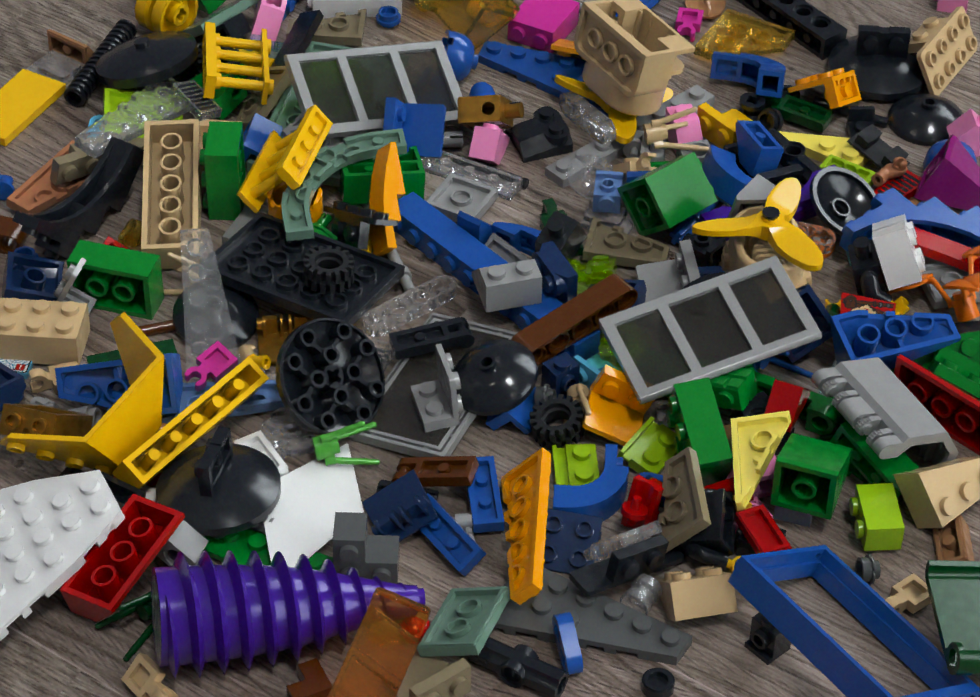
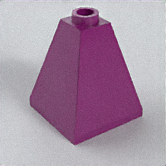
[914,134,980,210]

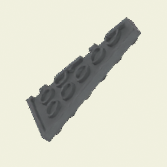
[494,568,692,665]

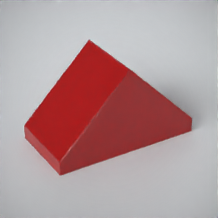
[764,379,811,433]

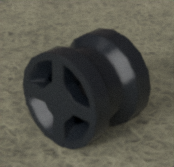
[739,92,766,121]

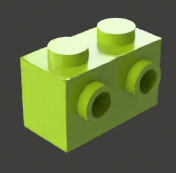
[849,483,905,551]

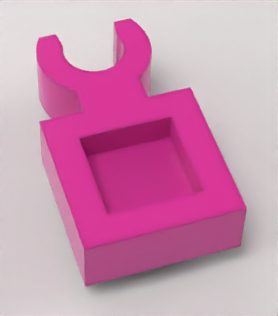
[675,7,704,42]
[184,341,238,392]

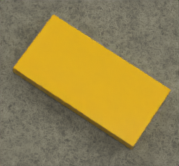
[0,69,66,147]

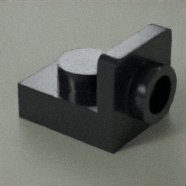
[846,106,875,138]

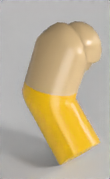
[237,344,271,370]

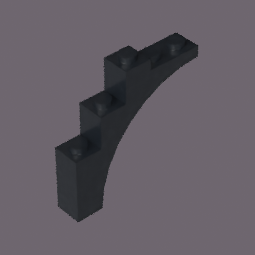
[12,136,144,260]

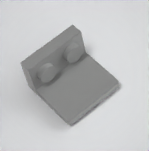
[636,239,700,302]
[410,343,463,433]

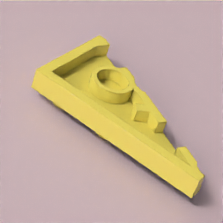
[779,131,869,167]
[731,410,791,511]

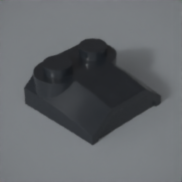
[505,106,573,163]

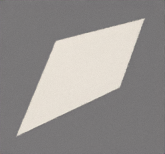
[263,443,364,567]

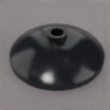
[887,93,964,146]
[810,166,876,236]
[173,280,259,351]
[453,339,538,416]

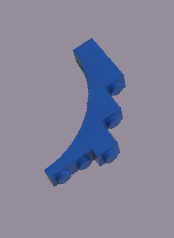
[839,187,980,252]

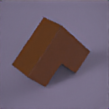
[286,658,333,697]

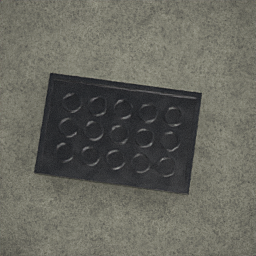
[199,212,405,325]

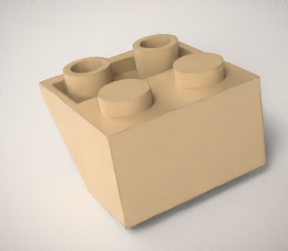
[655,566,738,621]

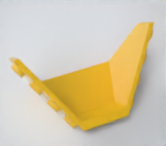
[0,312,164,476]

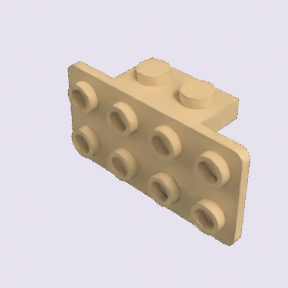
[908,6,978,96]

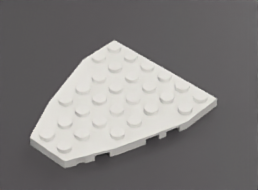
[0,470,125,641]

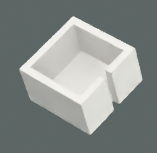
[872,214,926,291]

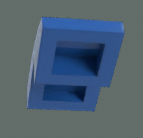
[492,222,541,256]

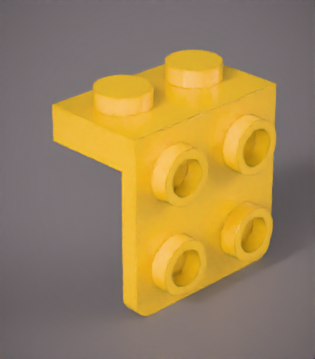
[697,102,753,149]

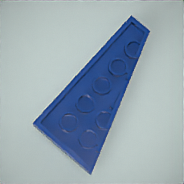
[478,41,607,119]

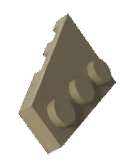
[582,217,670,268]
[658,446,711,553]

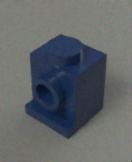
[541,352,580,399]

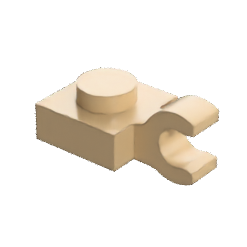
[613,152,657,175]
[29,361,78,394]
[885,573,931,614]
[121,653,179,697]

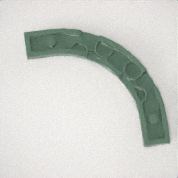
[281,128,407,241]

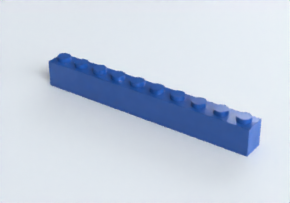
[393,192,600,360]

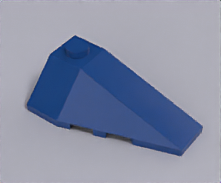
[830,310,961,369]
[55,353,183,415]

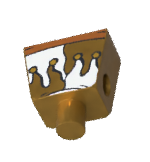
[458,95,524,131]

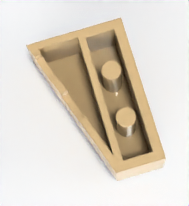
[893,456,980,529]

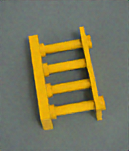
[202,22,274,105]
[237,105,333,213]

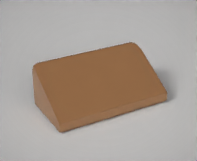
[47,29,94,66]
[932,514,975,561]

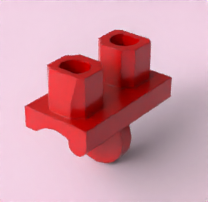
[621,474,664,538]

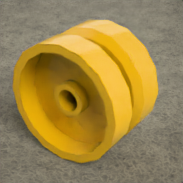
[134,0,198,32]

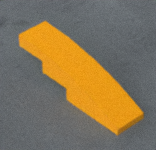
[369,142,406,256]

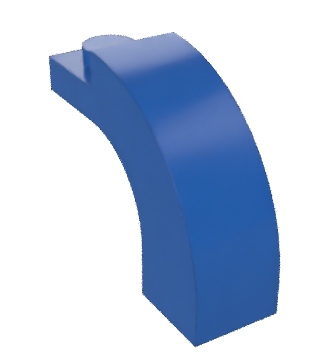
[710,51,786,98]
[702,145,753,206]
[553,444,629,521]

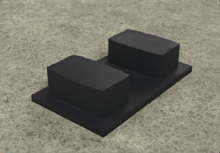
[847,124,910,169]

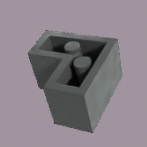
[333,512,400,583]

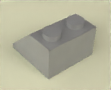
[472,259,542,313]

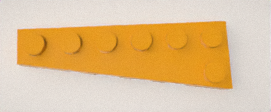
[501,447,551,605]

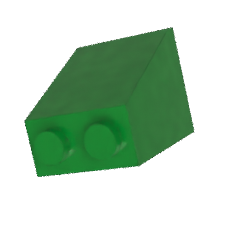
[617,152,718,236]
[770,433,852,520]

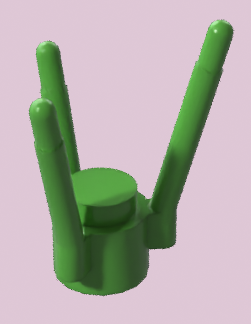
[312,421,380,466]

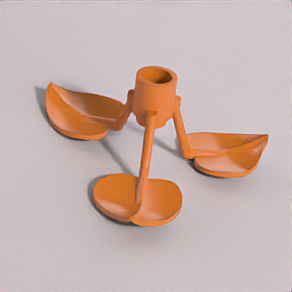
[887,245,980,322]

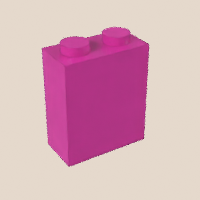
[507,0,580,53]

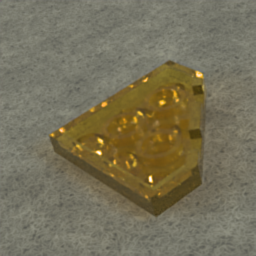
[694,8,795,60]

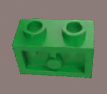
[927,346,980,399]

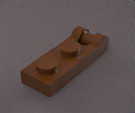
[391,456,479,487]

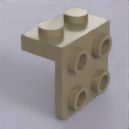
[381,654,471,697]

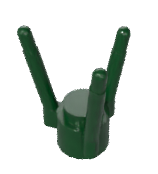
[95,591,153,662]

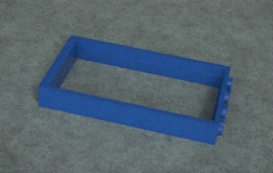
[728,545,980,697]

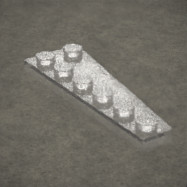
[74,77,202,159]
[180,228,241,383]

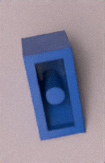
[735,120,784,177]

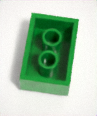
[200,121,246,220]
[67,240,164,320]
[666,377,733,486]

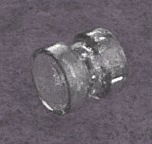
[620,574,663,615]

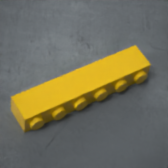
[112,356,269,490]

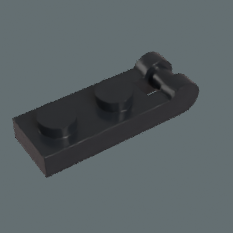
[388,317,475,360]

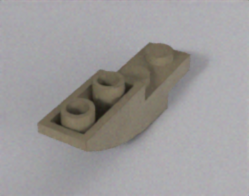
[50,137,144,185]

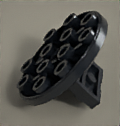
[828,25,926,103]
[275,318,385,435]
[156,426,281,539]

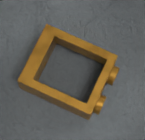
[0,403,93,437]

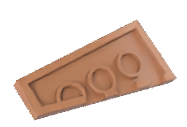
[6,140,90,214]

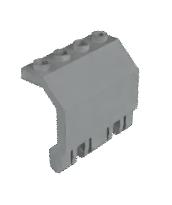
[811,357,959,465]

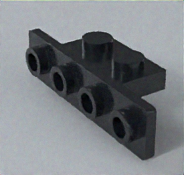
[323,201,398,250]
[569,534,685,597]

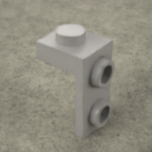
[53,257,97,313]

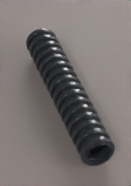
[64,19,137,107]

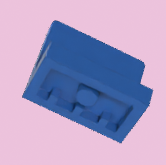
[383,97,446,158]

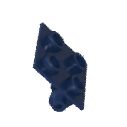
[362,469,438,542]
[544,508,603,574]

